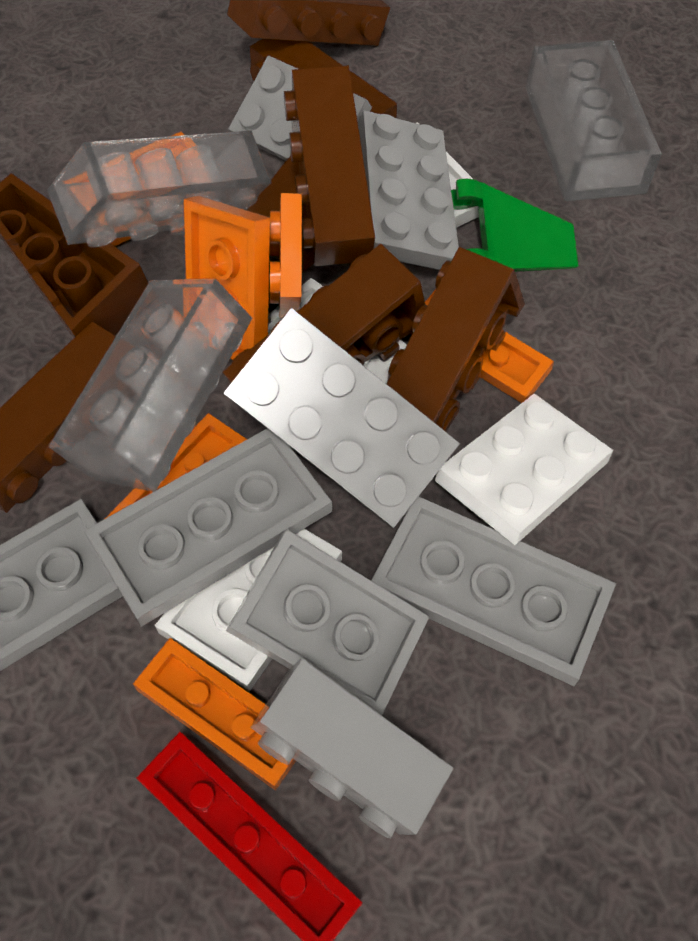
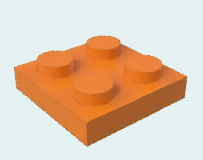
[269,193,302,318]

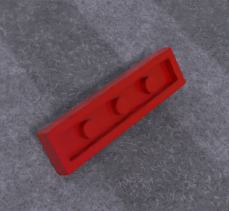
[136,732,363,941]

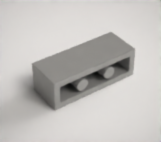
[250,659,454,838]

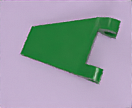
[451,178,578,272]

